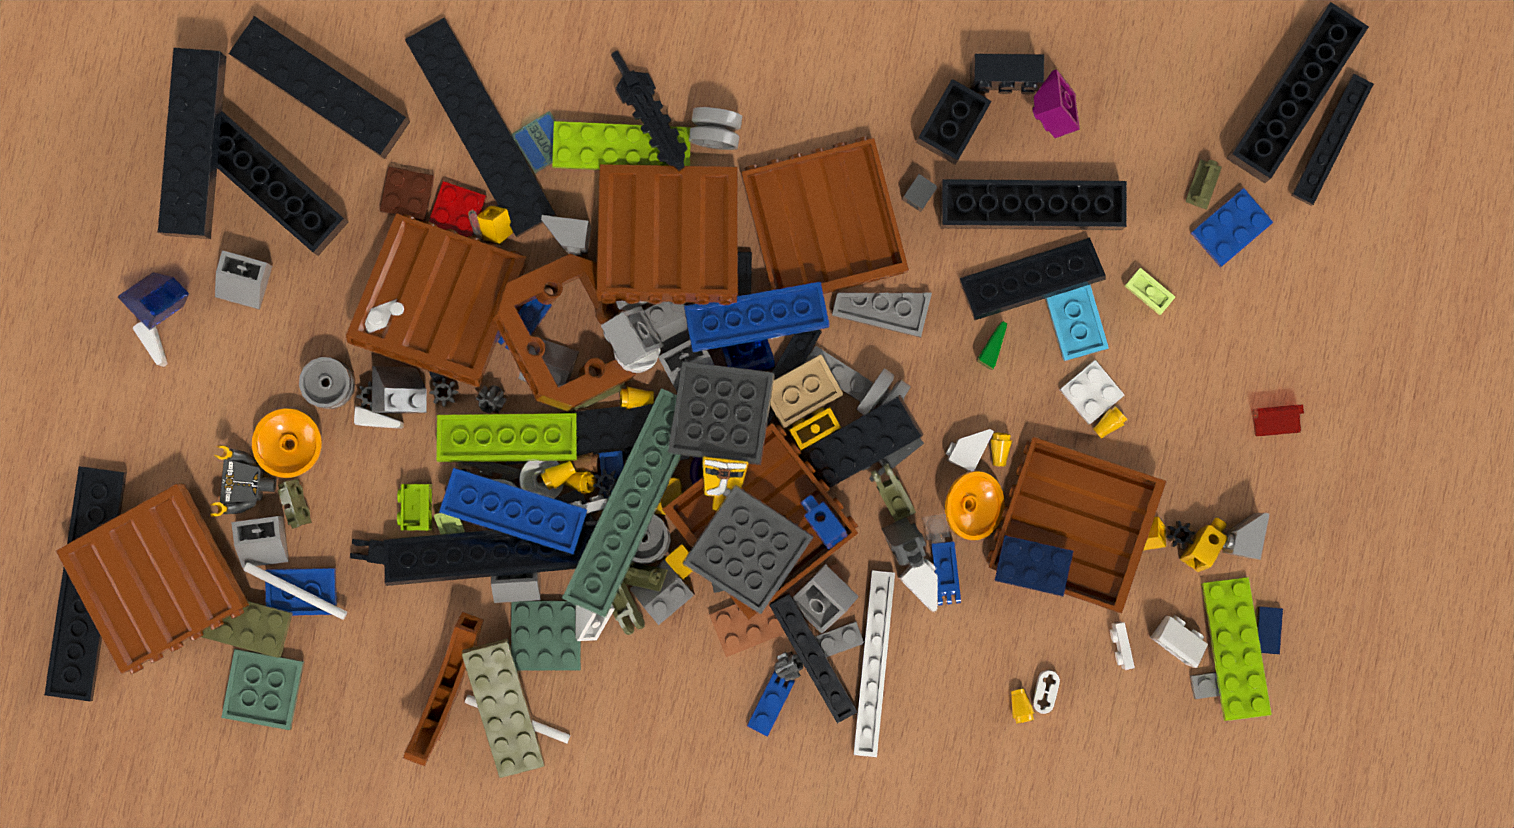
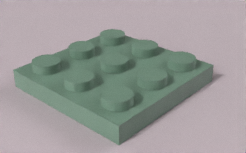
[511,601,581,671]
[221,649,304,730]

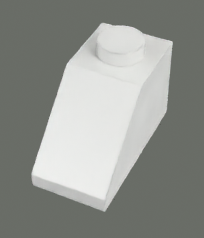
[946,429,994,472]
[576,604,615,641]

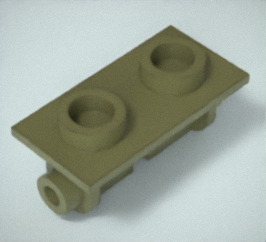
[1185,159,1222,210]
[277,479,312,529]
[624,562,668,592]

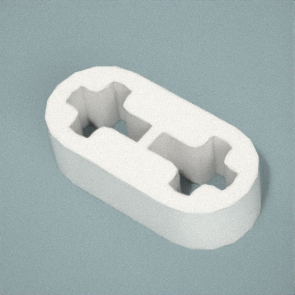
[1032,670,1060,714]

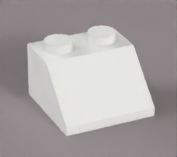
[898,559,938,612]
[1150,615,1208,668]

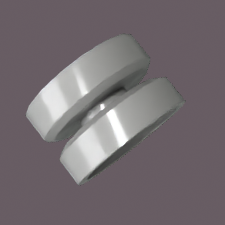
[689,107,743,150]
[299,357,355,409]
[856,368,911,415]
[633,514,671,564]

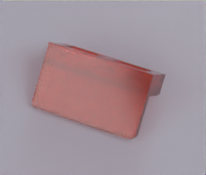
[1252,404,1304,437]

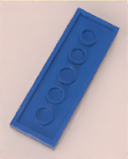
[684,282,829,352]
[439,468,588,554]

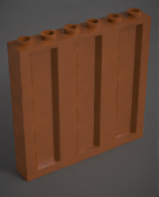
[741,136,909,294]
[597,164,738,305]
[346,214,527,387]
[662,423,858,620]
[986,437,1166,614]
[56,483,249,675]

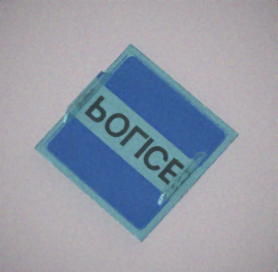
[511,111,556,173]

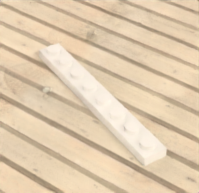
[853,570,895,757]

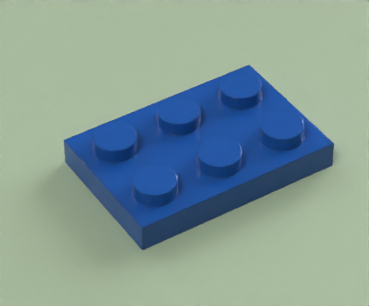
[1191,188,1274,267]
[265,568,337,616]

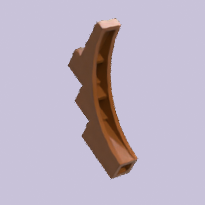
[403,611,484,767]

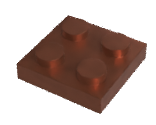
[379,167,435,221]

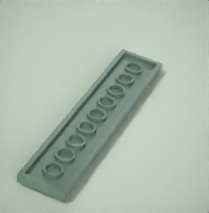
[562,388,682,618]

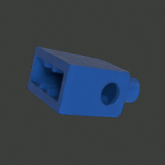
[801,495,847,550]

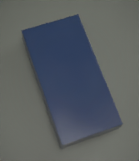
[1257,606,1283,655]

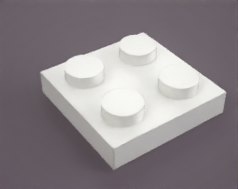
[1059,360,1124,425]

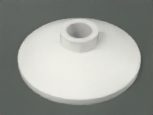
[519,461,564,499]

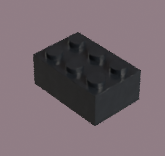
[970,54,1044,94]
[916,79,992,165]

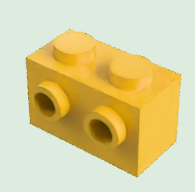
[789,407,841,451]

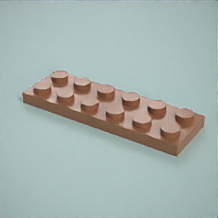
[709,563,854,657]

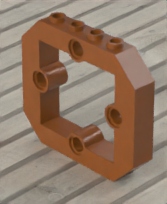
[493,253,636,411]

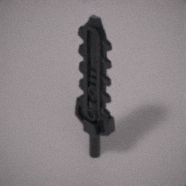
[611,51,688,171]

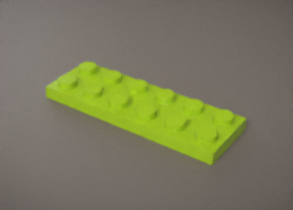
[552,121,691,170]
[436,413,577,462]
[1202,577,1272,721]

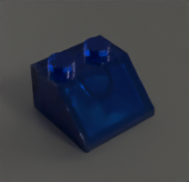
[118,272,189,330]
[721,339,775,371]

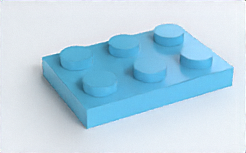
[1045,285,1109,361]

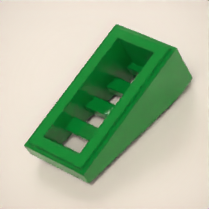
[976,321,1008,370]

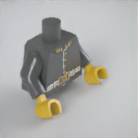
[209,445,277,517]

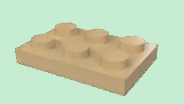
[770,354,843,428]

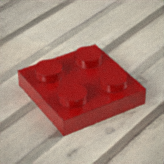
[429,181,487,237]

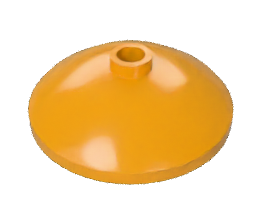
[252,409,322,478]
[945,471,1004,540]

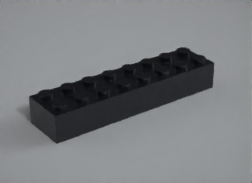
[1226,2,1369,183]
[228,16,410,159]
[158,47,227,239]
[217,111,348,256]
[940,179,1127,230]

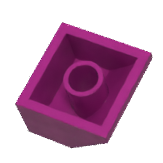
[1032,69,1080,138]

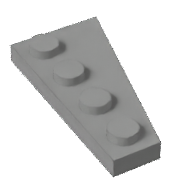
[832,293,932,338]

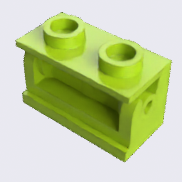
[397,484,432,530]

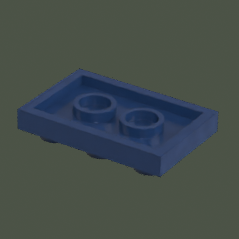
[995,536,1073,597]

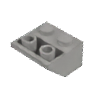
[215,250,272,310]
[658,340,714,392]
[231,516,289,568]

